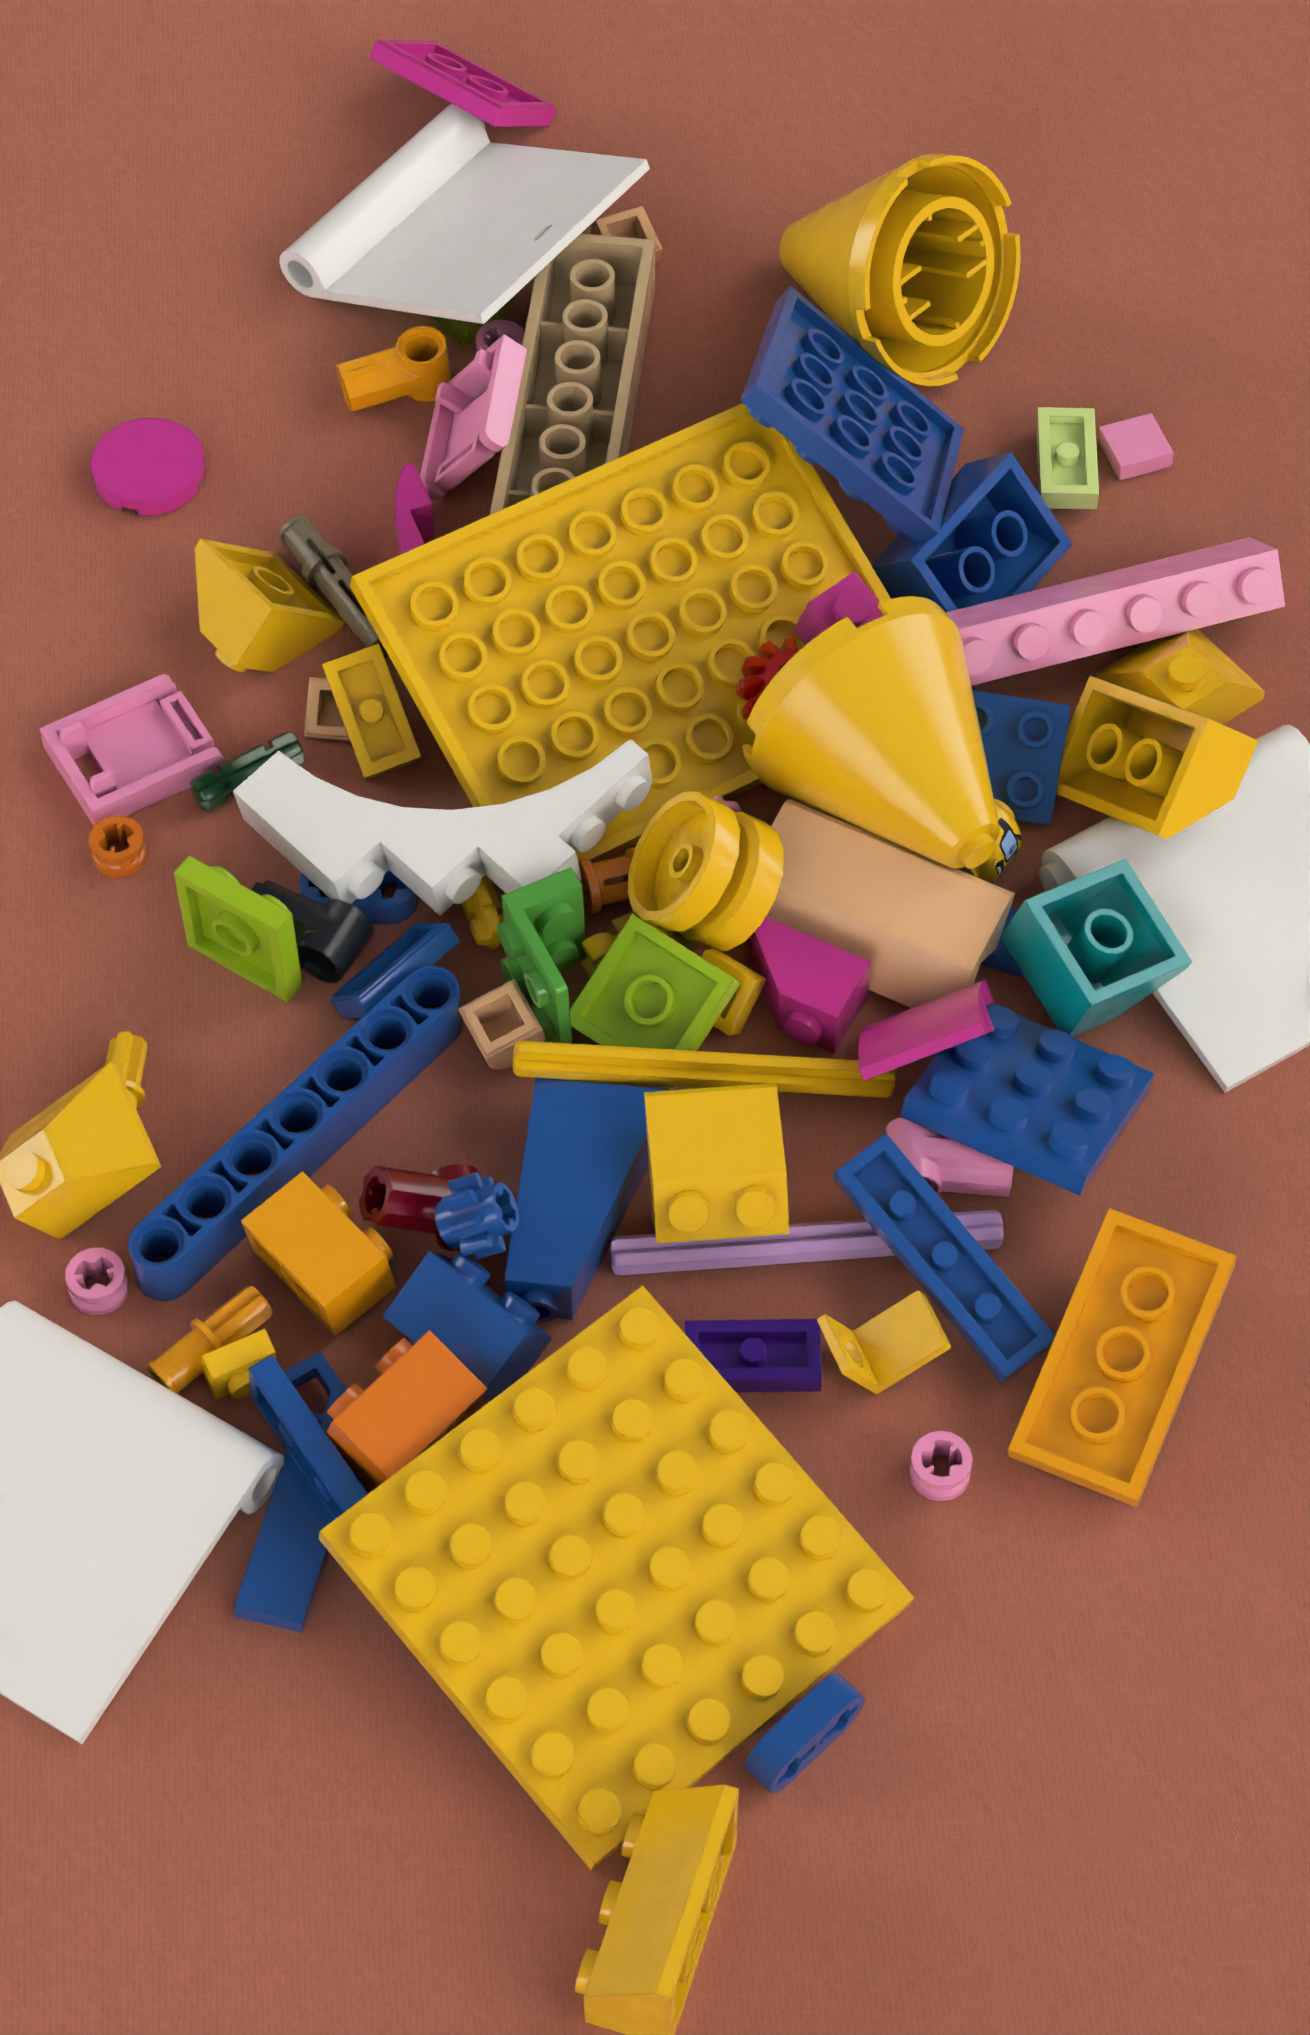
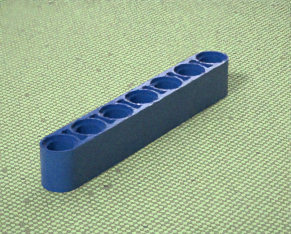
[128,966,463,1301]

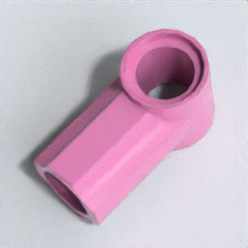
[886,1118,1014,1197]

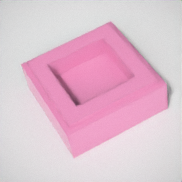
[1097,413,1174,481]

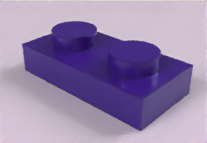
[685,1319,822,1393]

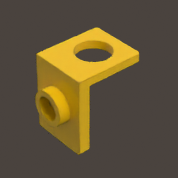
[817,1290,951,1395]

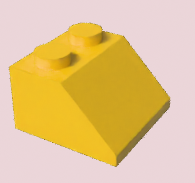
[644,1083,789,1244]

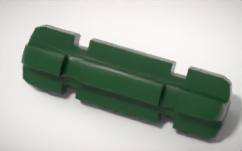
[190,732,305,811]

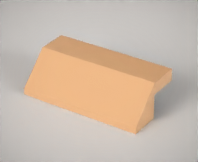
[749,799,1015,1008]

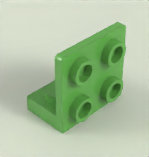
[497,867,587,1044]

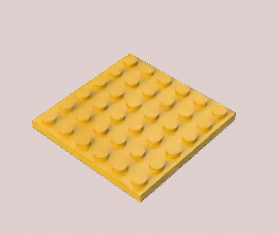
[319,1285,914,1870]

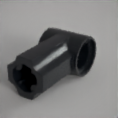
[251,880,374,984]

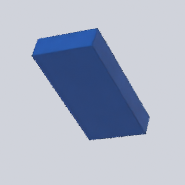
[330,923,460,1018]

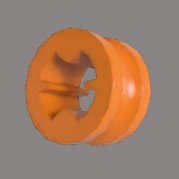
[88,816,147,878]

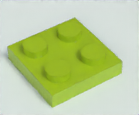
[174,856,303,1003]
[570,914,741,1090]

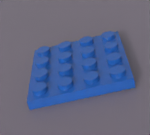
[740,286,964,544]

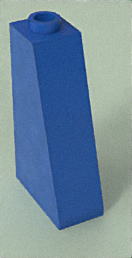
[504,1078,666,1322]

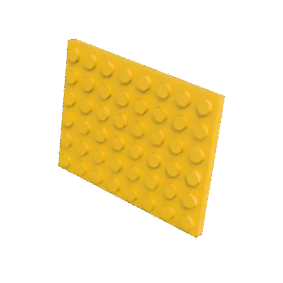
[350,403,891,863]

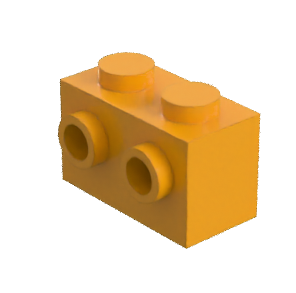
[241,1171,397,1337]

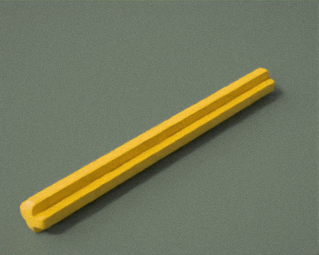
[512,1041,896,1098]

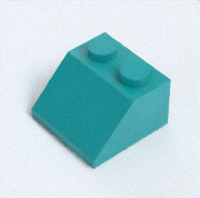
[1000,858,1192,1037]

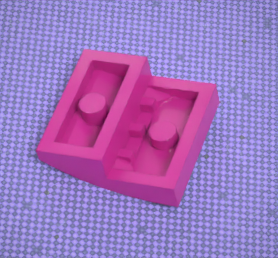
[858,980,995,1081]

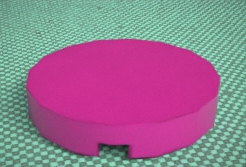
[90,418,207,516]

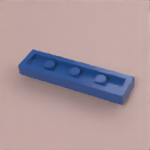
[833,1133,1056,1384]

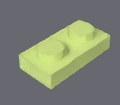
[1036,407,1099,509]

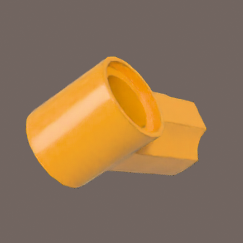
[336,326,452,412]

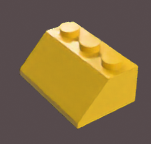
[1056,676,1259,839]
[575,1784,739,2035]

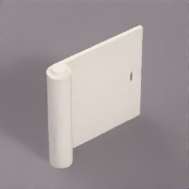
[279,104,650,324]
[1039,725,1310,1093]
[0,1300,284,1745]

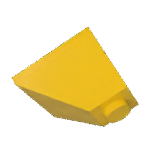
[194,538,345,672]
[1096,629,1265,725]
[0,1062,162,1240]

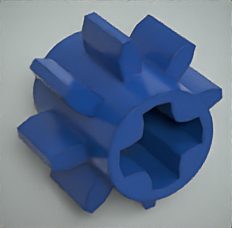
[435,1172,519,1260]

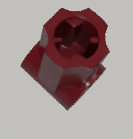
[359,1164,481,1251]

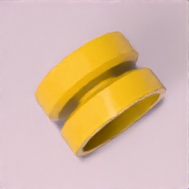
[627,791,784,951]

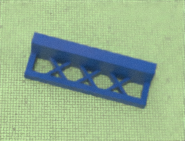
[249,1351,368,1519]

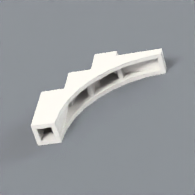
[233,739,653,916]

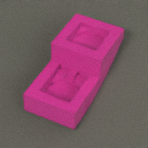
[395,463,435,555]

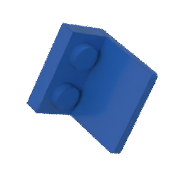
[972,690,1071,826]

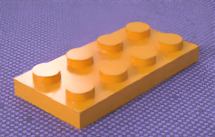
[1008,1208,1236,1508]

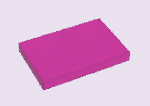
[369,40,557,127]

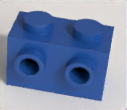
[382,1251,552,1400]

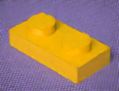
[322,643,422,780]

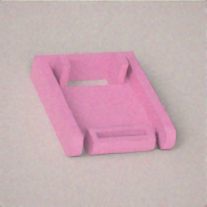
[420,334,527,502]
[39,674,225,826]

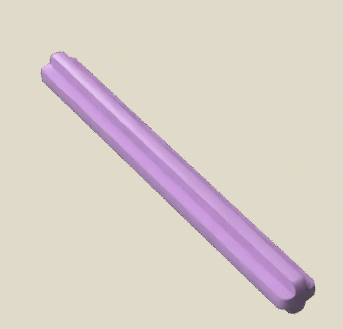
[610,1210,1004,1276]

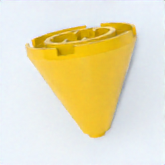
[779,153,1020,386]
[742,596,1000,869]

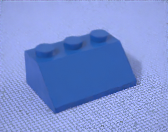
[872,452,1073,612]

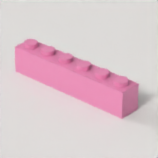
[946,537,1285,686]

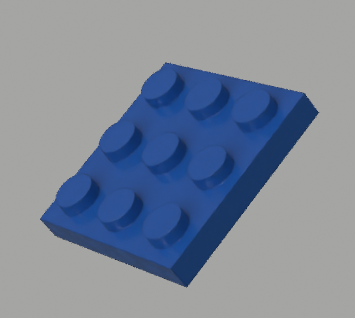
[900,1004,1154,1196]

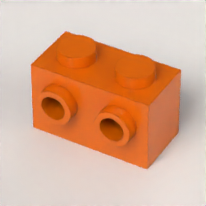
[326,1330,488,1491]

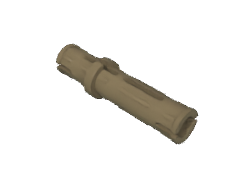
[279,515,389,658]

